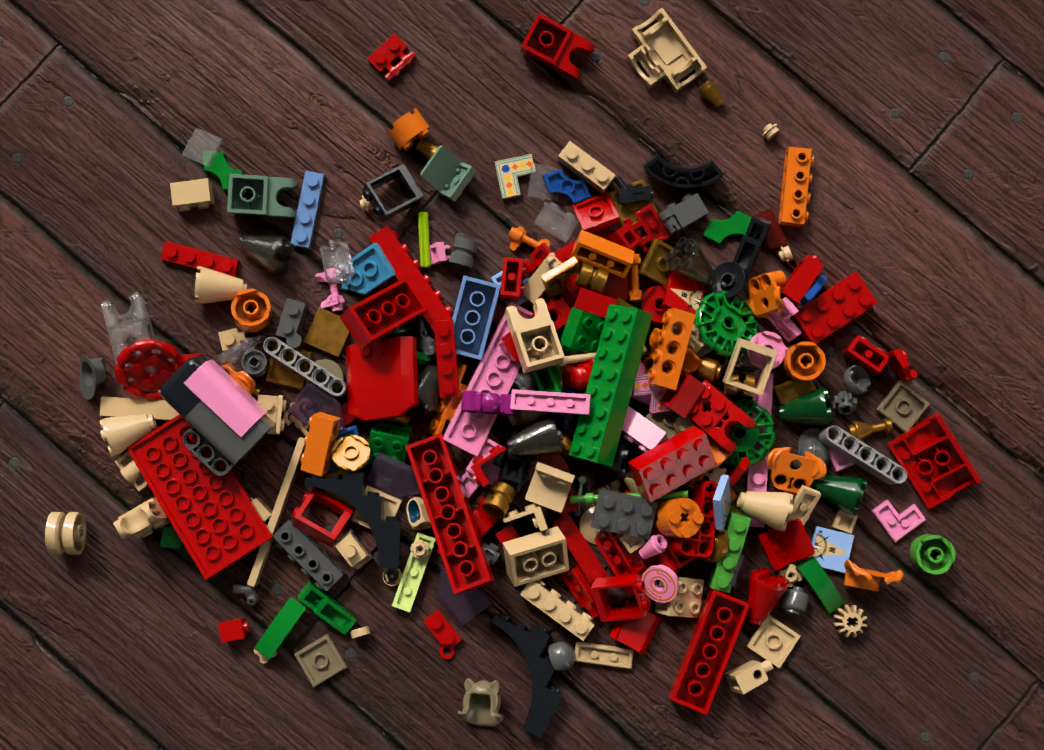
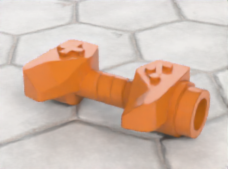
[508,227,551,251]

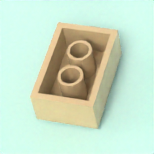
[503,526,569,587]

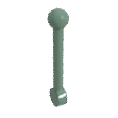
[574,476,586,516]

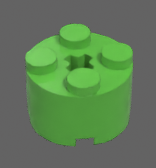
[910,534,955,575]

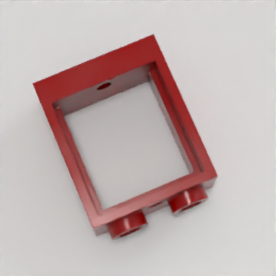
[780,254,825,306]
[291,488,354,548]
[590,574,651,622]

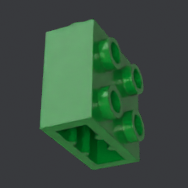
[560,307,605,354]

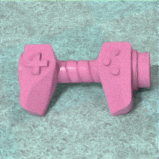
[315,269,345,312]

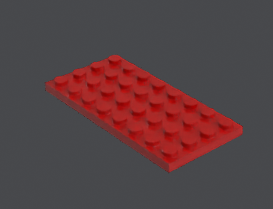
[126,414,274,580]

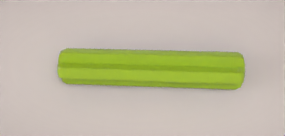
[418,212,431,268]

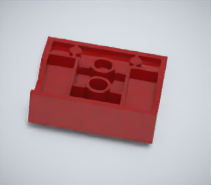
[887,411,981,509]

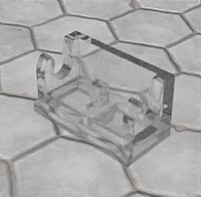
[320,241,355,284]

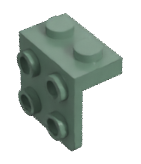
[420,145,477,201]

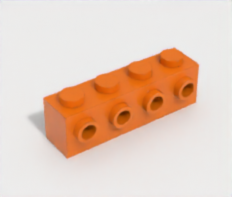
[778,146,814,227]

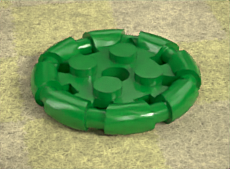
[695,291,758,357]
[705,398,775,467]

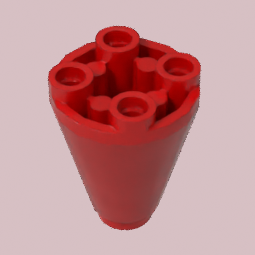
[747,567,789,625]

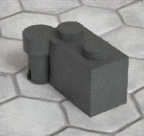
[658,193,709,234]
[275,298,309,349]

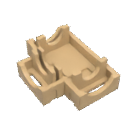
[627,8,707,93]

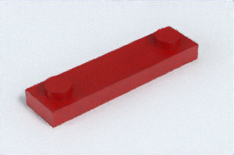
[552,513,609,585]

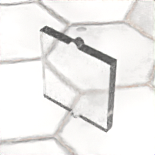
[182,128,223,167]
[527,163,562,202]

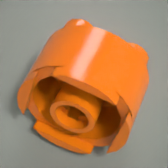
[386,108,430,152]
[231,289,272,332]
[782,341,826,382]
[656,498,704,538]

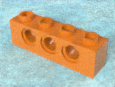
[647,308,696,391]

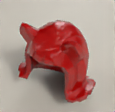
[561,359,594,394]

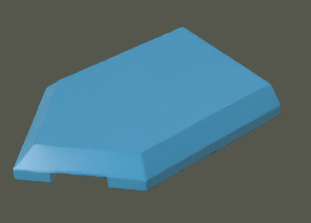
[341,242,395,295]

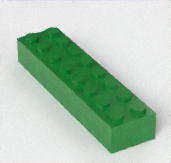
[569,304,653,467]

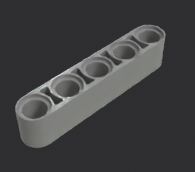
[263,337,347,397]
[819,426,907,485]

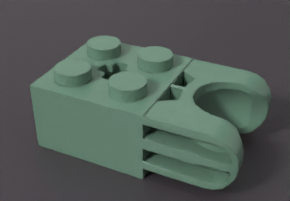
[227,174,297,218]

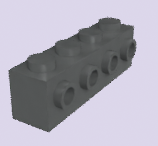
[273,519,346,591]

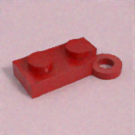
[423,608,462,659]

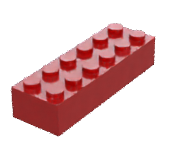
[668,588,750,715]

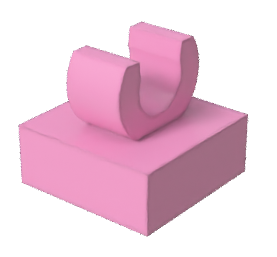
[430,242,450,265]

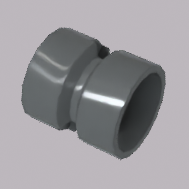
[448,236,479,269]
[241,349,269,378]

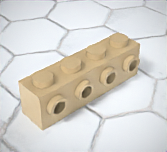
[520,579,594,641]

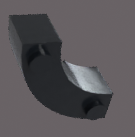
[642,153,724,188]

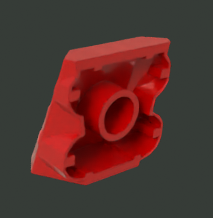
[609,600,661,654]

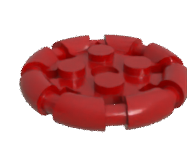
[114,339,184,401]

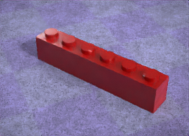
[369,225,454,331]

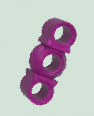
[461,391,518,416]

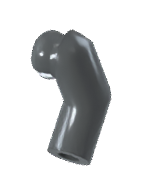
[233,584,259,605]

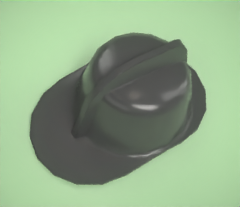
[79,355,106,400]
[798,428,830,467]

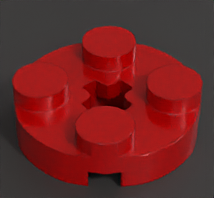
[640,285,667,324]

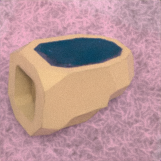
[406,497,432,531]

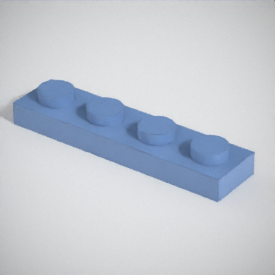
[290,171,325,249]

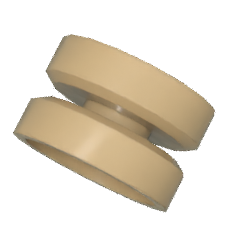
[45,512,86,555]

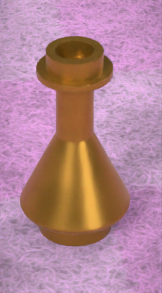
[847,418,893,441]

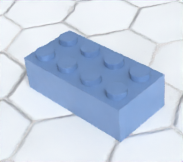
[452,275,501,360]

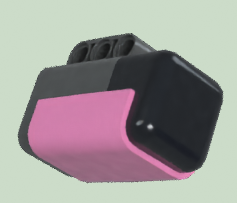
[160,356,275,476]

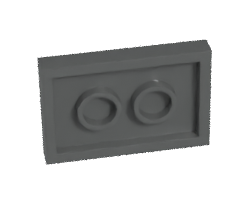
[591,488,658,540]

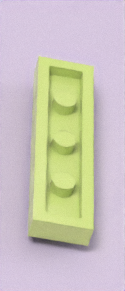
[392,532,436,612]

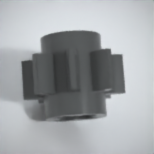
[833,391,858,415]
[483,542,500,566]

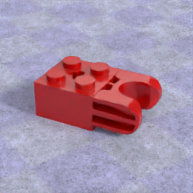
[520,13,595,80]
[687,380,757,453]

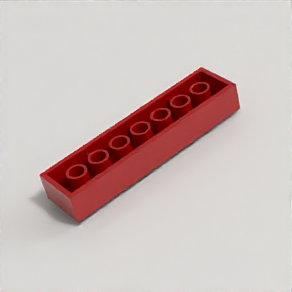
[406,433,495,596]

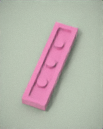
[510,389,591,415]

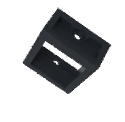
[362,164,424,222]

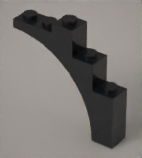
[305,470,402,568]
[491,612,563,739]

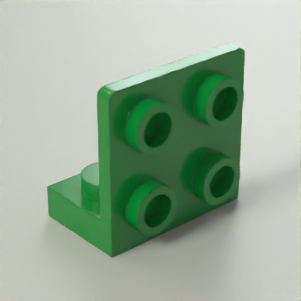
[368,421,412,471]

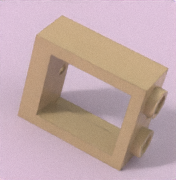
[722,338,778,398]

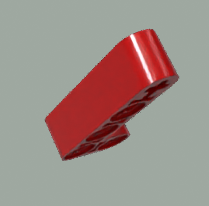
[671,480,718,557]

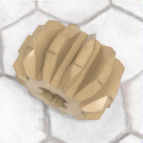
[833,604,867,638]

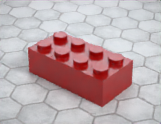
[790,271,878,344]
[340,277,427,350]
[628,425,716,503]

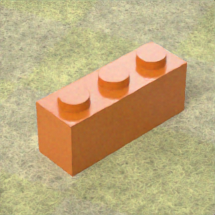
[571,230,634,278]
[300,412,341,477]

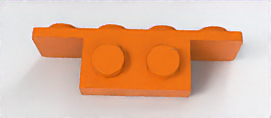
[429,362,468,435]

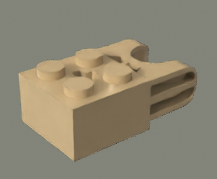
[505,298,565,373]
[113,497,170,539]

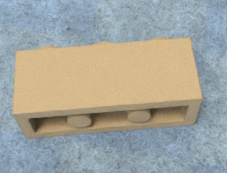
[558,141,615,194]

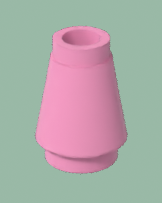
[639,534,667,559]

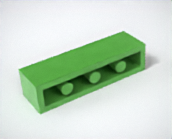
[708,510,751,593]

